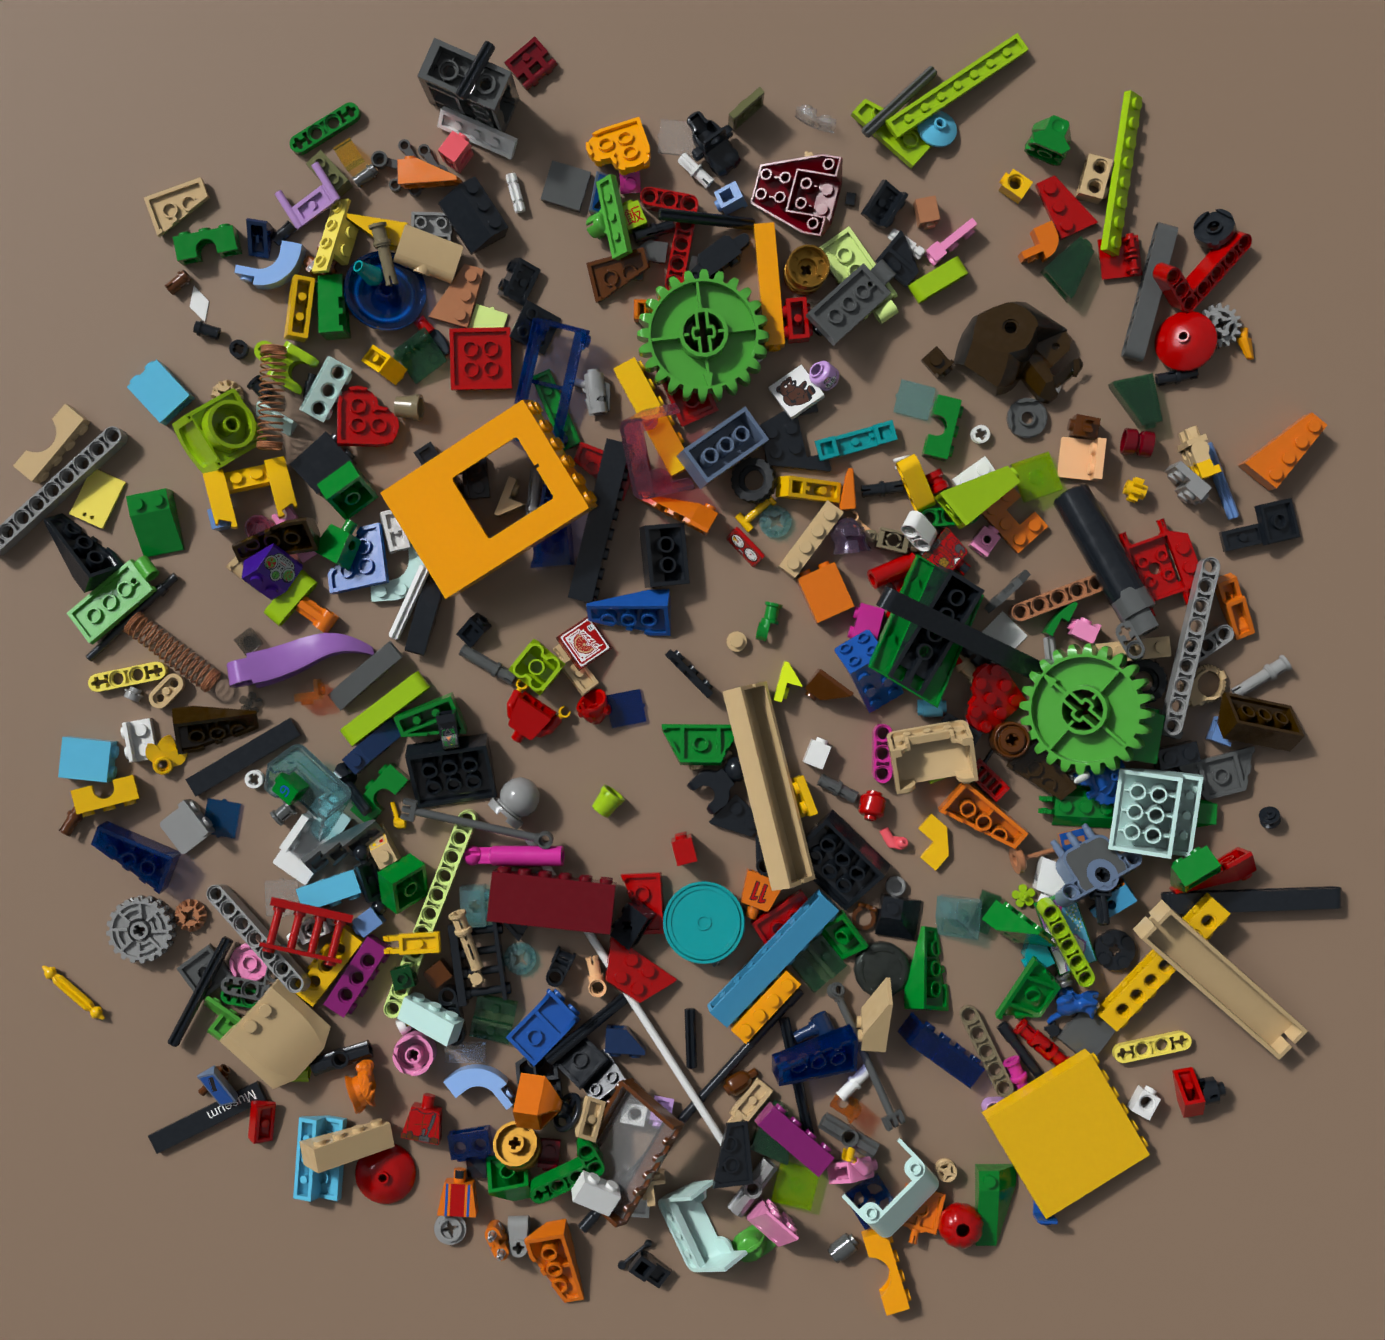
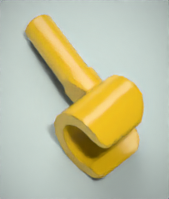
[390,801,406,829]

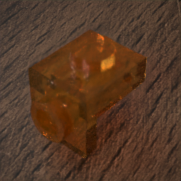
[294,679,326,705]

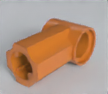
[296,596,339,633]

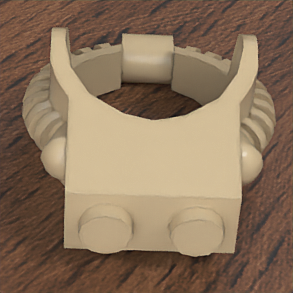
[1179,664,1227,706]

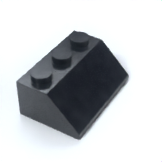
[438,176,508,255]
[639,523,690,588]

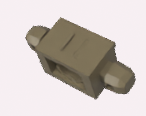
[864,527,920,555]

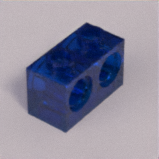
[447,1125,493,1162]

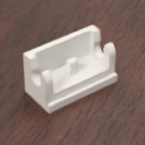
[380,510,410,554]

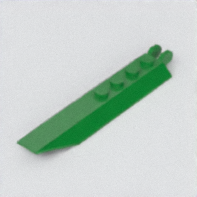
[1038,786,1218,828]

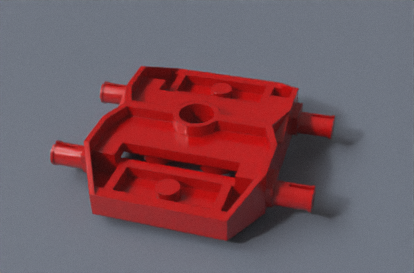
[1118,518,1198,616]

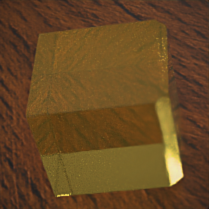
[333,137,365,172]

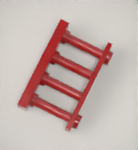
[259,897,354,967]

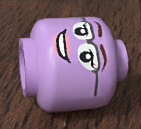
[809,361,839,391]

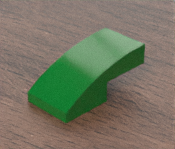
[1041,602,1078,636]

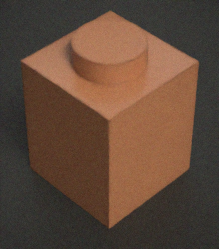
[913,195,940,230]

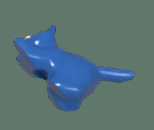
[1047,986,1100,1024]

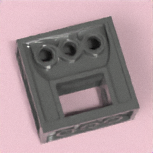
[417,38,519,133]

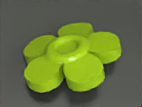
[1012,884,1035,907]

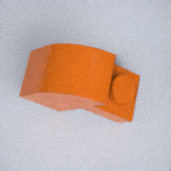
[1018,220,1059,264]

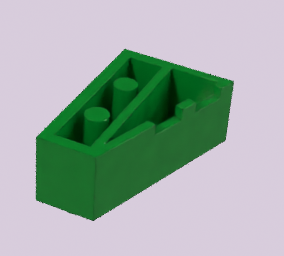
[315,274,351,340]
[394,692,468,737]

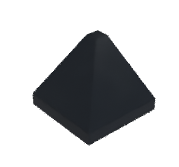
[466,1154,487,1178]

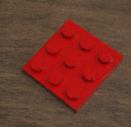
[449,327,513,391]

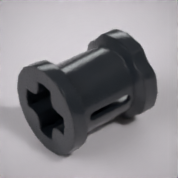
[247,375,274,402]

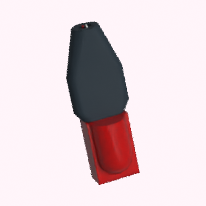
[414,315,450,356]

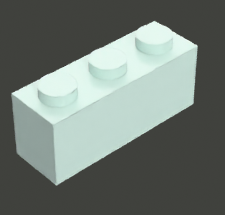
[397,992,464,1047]

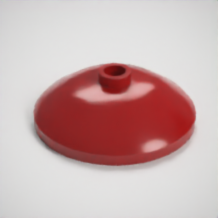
[1155,311,1218,371]
[355,1144,416,1204]

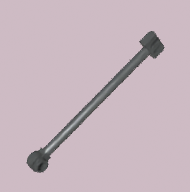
[400,798,554,849]
[827,982,905,1131]

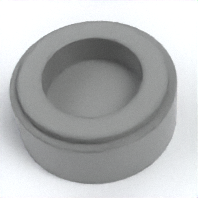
[885,876,906,897]

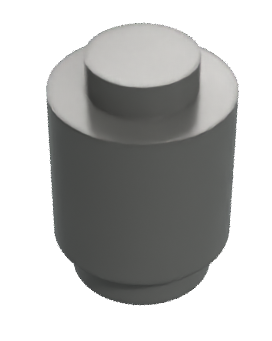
[828,1233,859,1263]

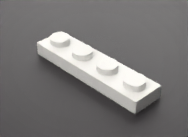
[437,106,518,160]

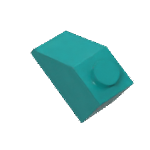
[1021,944,1055,968]

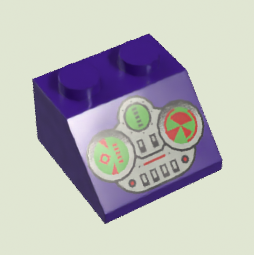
[242,543,303,600]

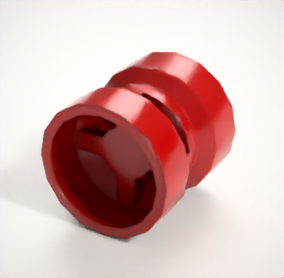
[925,468,949,494]

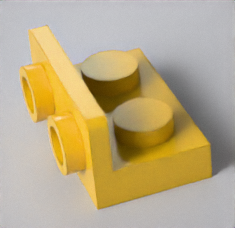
[791,775,818,818]

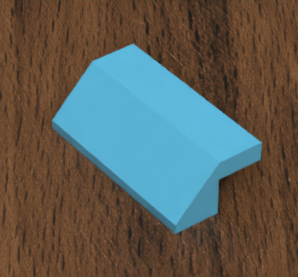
[293,1115,347,1202]

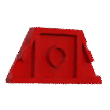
[605,937,677,1003]

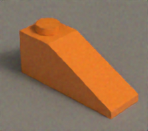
[397,156,463,189]

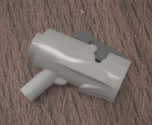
[569,369,610,416]

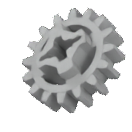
[1201,303,1242,349]

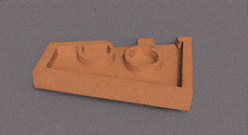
[428,264,485,328]

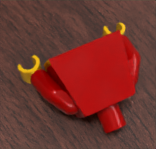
[507,679,571,743]

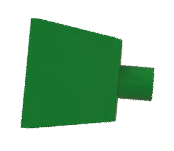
[314,519,361,571]

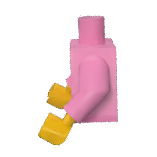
[826,1147,878,1184]

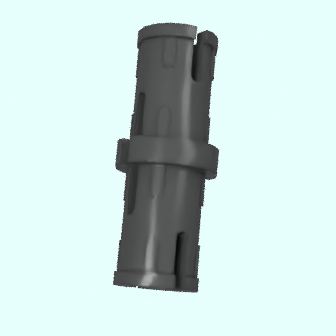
[817,773,859,803]

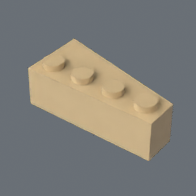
[299,1118,395,1173]

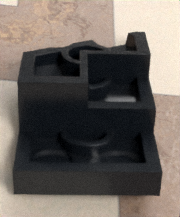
[515,1046,563,1099]

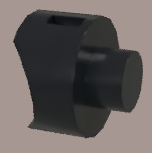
[1198,1076,1226,1106]

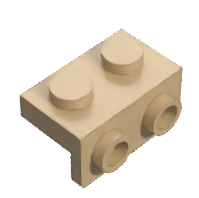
[642,1168,666,1207]

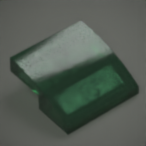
[791,934,847,992]
[469,995,518,1045]

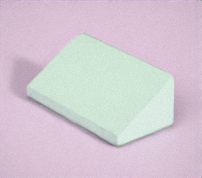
[256,401,298,436]

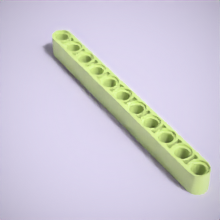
[383,809,478,1018]

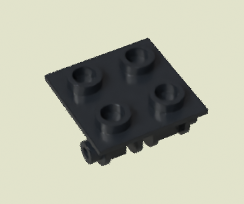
[509,300,561,355]

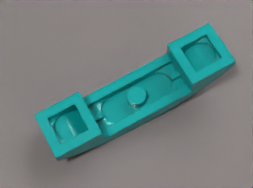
[814,420,898,461]

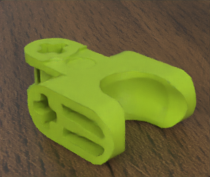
[254,341,319,395]

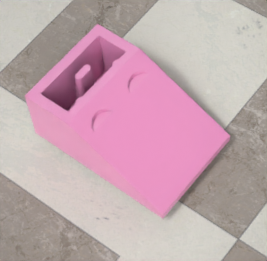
[746,1197,799,1247]

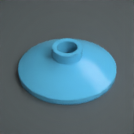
[917,111,957,147]

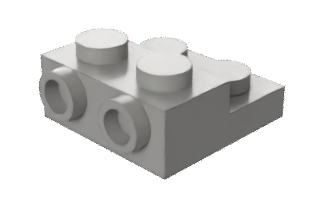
[1164,461,1212,506]

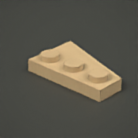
[144,177,210,238]

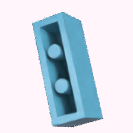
[296,868,362,908]

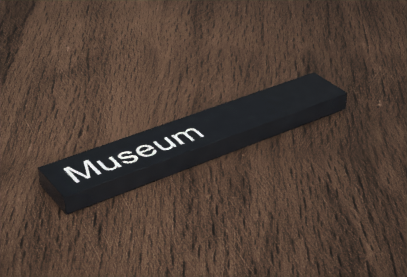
[148,1081,267,1154]

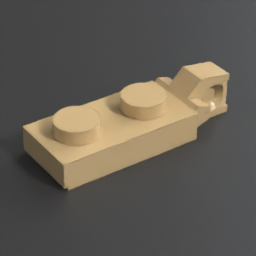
[553,643,599,696]
[726,1077,773,1123]

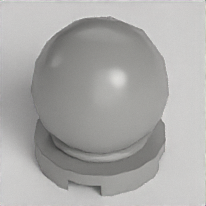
[488,777,540,829]

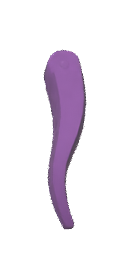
[227,633,375,688]

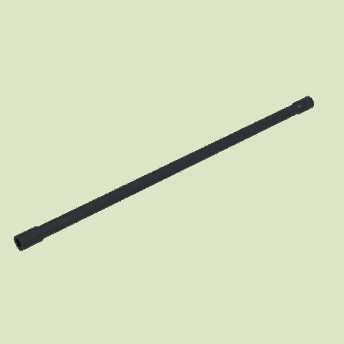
[578,988,804,1233]

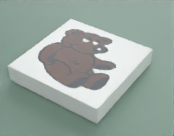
[768,365,825,420]

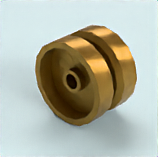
[493,1121,542,1172]

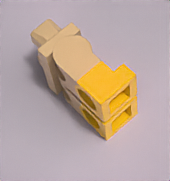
[1177,425,1222,480]

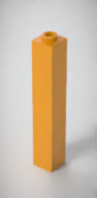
[753,222,785,352]

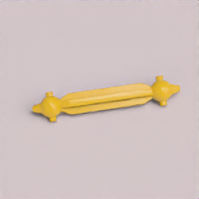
[42,965,105,1020]

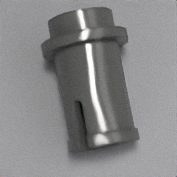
[352,163,379,188]

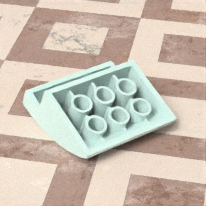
[1108,768,1203,859]

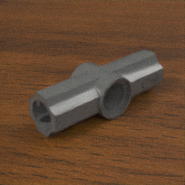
[818,1112,880,1159]

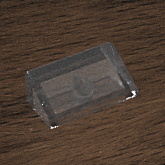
[444,1042,486,1063]

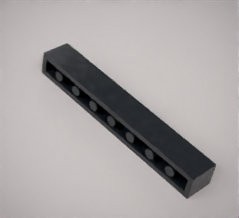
[568,438,634,603]

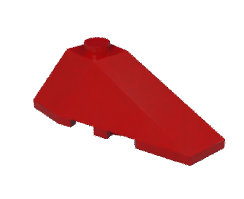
[1169,847,1257,894]

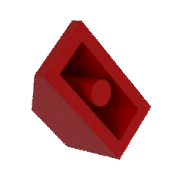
[1172,1067,1206,1118]

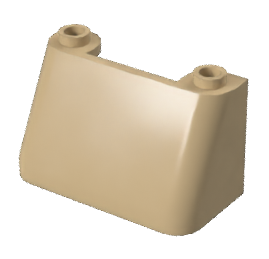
[887,720,978,794]

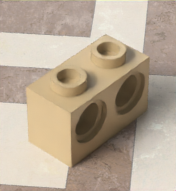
[1075,153,1113,204]

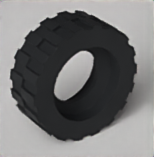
[731,457,778,504]
[1126,659,1168,704]

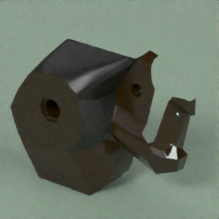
[953,302,1083,404]

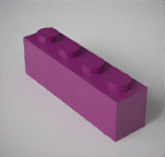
[754,1102,834,1177]

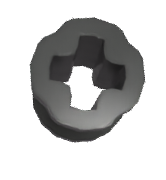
[270,801,298,826]

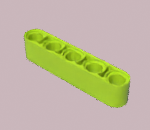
[340,671,431,747]
[1036,897,1095,987]

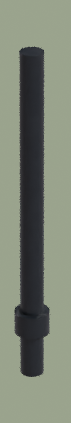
[86,573,179,662]

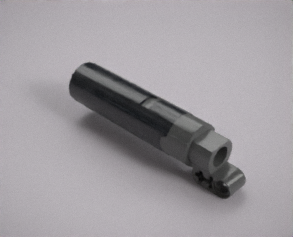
[1053,484,1159,661]

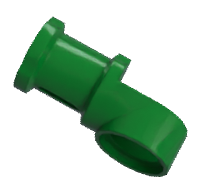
[756,601,783,642]

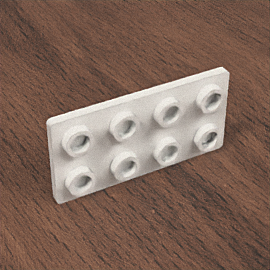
[273,796,351,885]

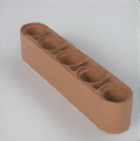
[1008,574,1102,622]

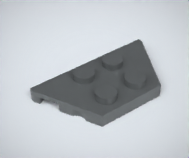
[1177,746,1255,800]

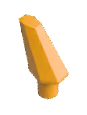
[1236,328,1254,360]

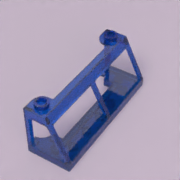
[513,318,591,447]

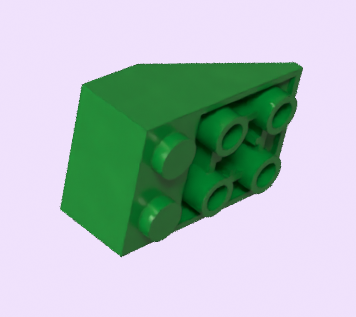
[1170,845,1221,892]
[982,900,1057,947]

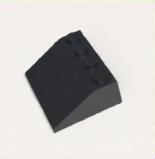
[405,733,497,808]
[805,809,891,911]

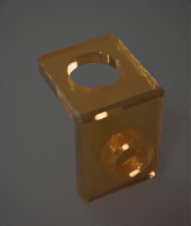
[830,1094,862,1124]

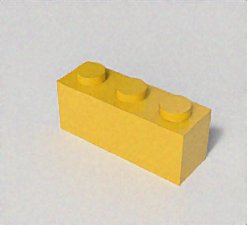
[284,274,315,343]

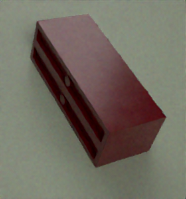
[486,866,617,935]

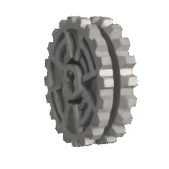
[106,895,177,964]

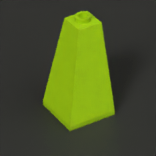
[934,466,1021,529]

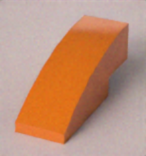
[1215,573,1255,640]

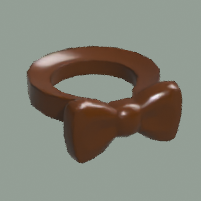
[851,901,878,930]

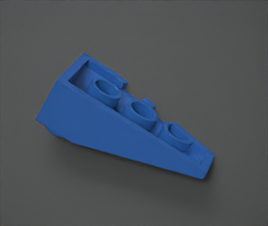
[586,589,671,636]

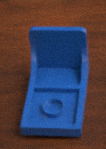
[834,630,904,713]
[506,989,581,1067]

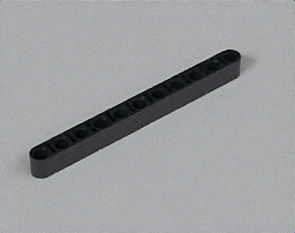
[876,585,1042,678]

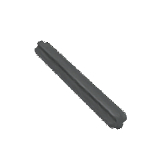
[862,66,937,138]

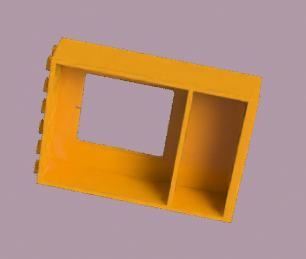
[380,399,597,599]

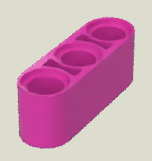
[872,724,892,783]

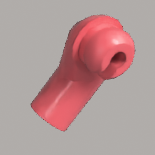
[879,827,908,850]

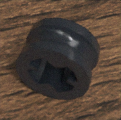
[229,339,249,359]

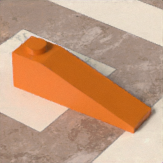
[635,493,718,536]
[524,1219,584,1303]

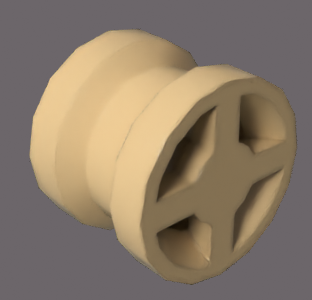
[935,1158,957,1182]

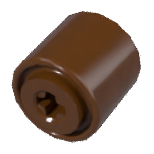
[988,721,1030,758]

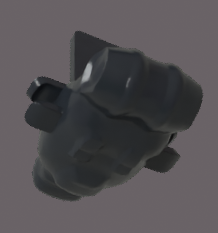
[687,111,742,177]

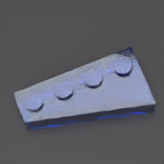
[897,1012,985,1089]
[772,1024,858,1086]

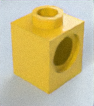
[998,169,1033,204]

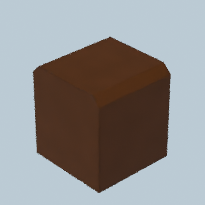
[423,957,454,989]

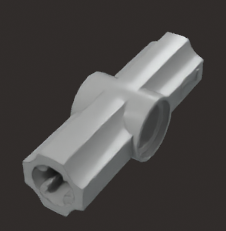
[727,1157,778,1218]

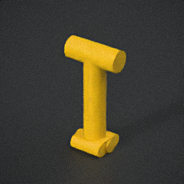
[735,496,777,532]

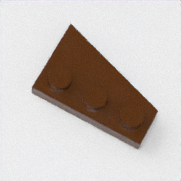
[586,247,650,303]

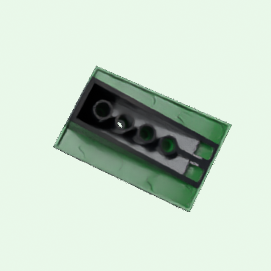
[868,554,985,708]

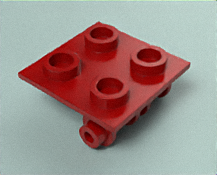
[1097,233,1142,280]

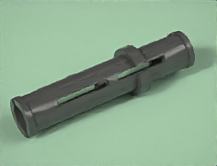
[459,644,516,685]

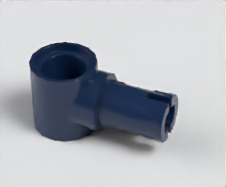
[793,1011,835,1043]

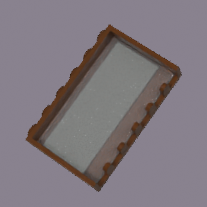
[574,1078,685,1228]

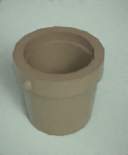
[394,394,424,421]

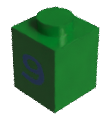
[272,770,310,806]

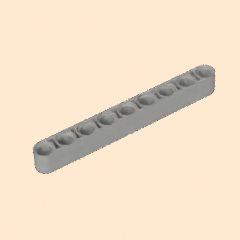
[0,426,128,556]
[1162,557,1220,735]

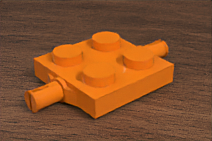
[902,1183,946,1244]

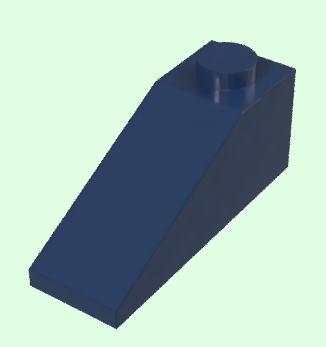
[342,718,401,775]

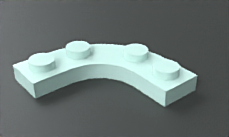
[371,539,424,602]

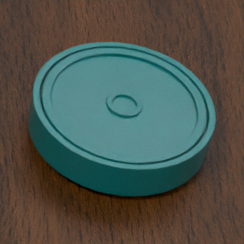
[663,881,745,964]

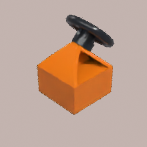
[513,1073,582,1132]

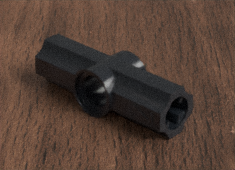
[310,1040,374,1076]

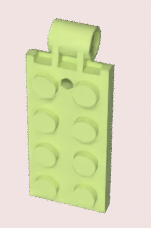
[819,226,899,324]

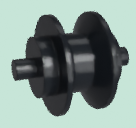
[1259,806,1281,829]

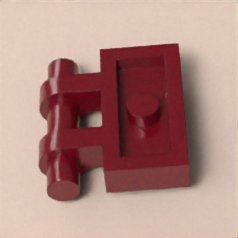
[504,36,558,91]

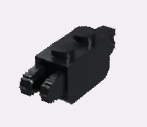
[691,233,750,279]

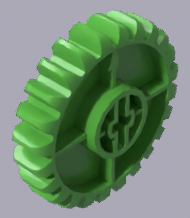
[637,269,770,404]
[1019,643,1155,775]

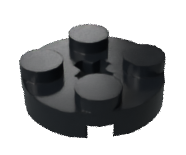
[1193,209,1237,250]
[1093,929,1135,970]

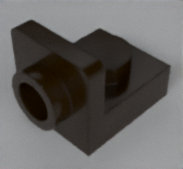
[921,346,954,379]

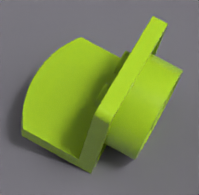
[172,388,266,473]

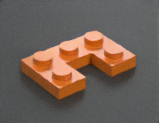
[981,487,1048,554]

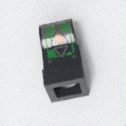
[436,709,460,750]

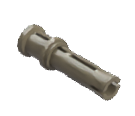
[368,222,399,287]

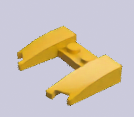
[202,456,297,529]

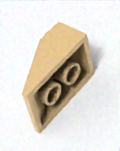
[856,977,893,1052]

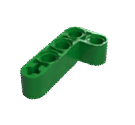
[530,1138,605,1204]

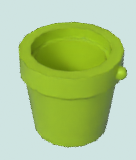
[592,784,625,818]

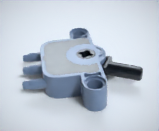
[1050,823,1142,926]

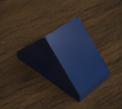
[246,218,274,259]

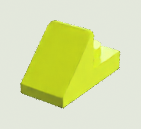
[773,661,803,702]

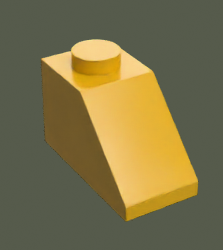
[361,345,408,386]

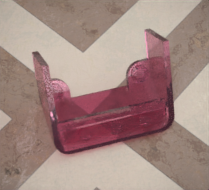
[620,403,695,500]

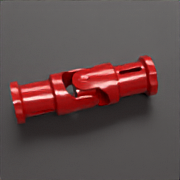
[1014,1018,1070,1066]

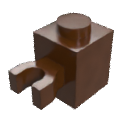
[1067,414,1101,440]

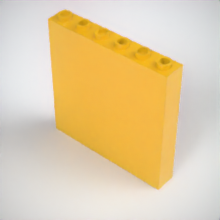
[981,1049,1150,1219]

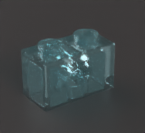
[459,884,490,927]

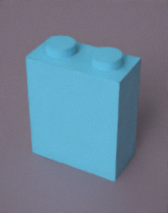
[127,359,195,426]
[58,736,119,783]

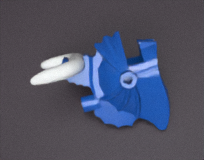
[1067,758,1125,805]

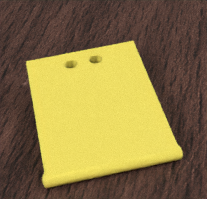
[69,469,126,529]

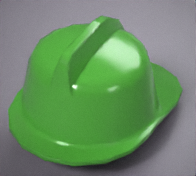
[732,1225,776,1262]

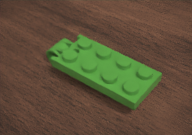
[67,556,159,645]

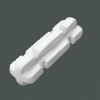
[506,173,526,214]
[888,228,925,260]

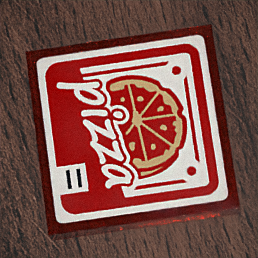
[556,616,612,671]

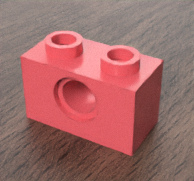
[438,130,474,174]

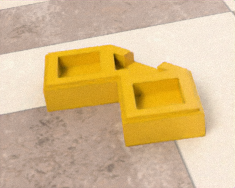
[918,814,949,871]

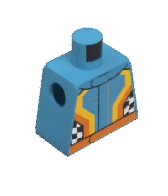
[1088,877,1137,918]

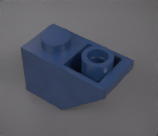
[605,1024,646,1058]

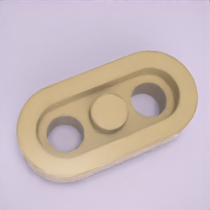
[149,674,185,708]

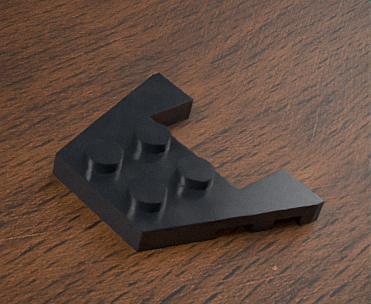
[759,403,831,472]

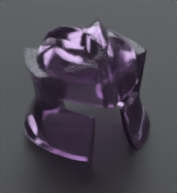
[828,518,872,555]

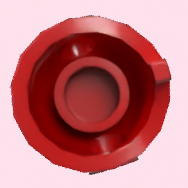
[576,688,611,725]

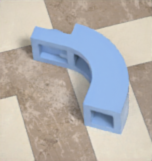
[234,240,306,290]
[443,1064,515,1110]

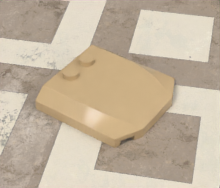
[219,979,331,1089]

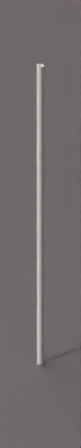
[525,840,723,1146]

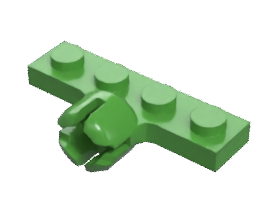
[586,174,632,260]

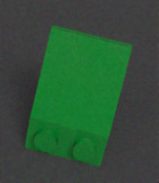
[126,488,185,557]

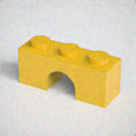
[71,775,140,817]

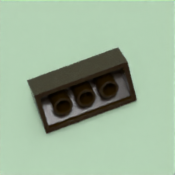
[1217,692,1305,752]

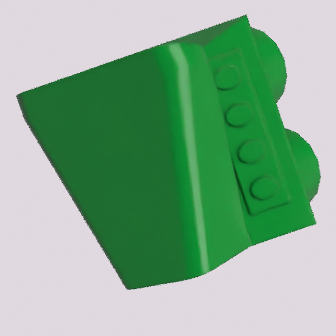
[1024,115,1071,166]

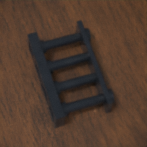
[447,922,512,1007]

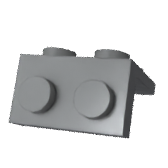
[160,799,216,854]

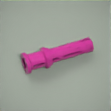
[1003,1055,1028,1089]

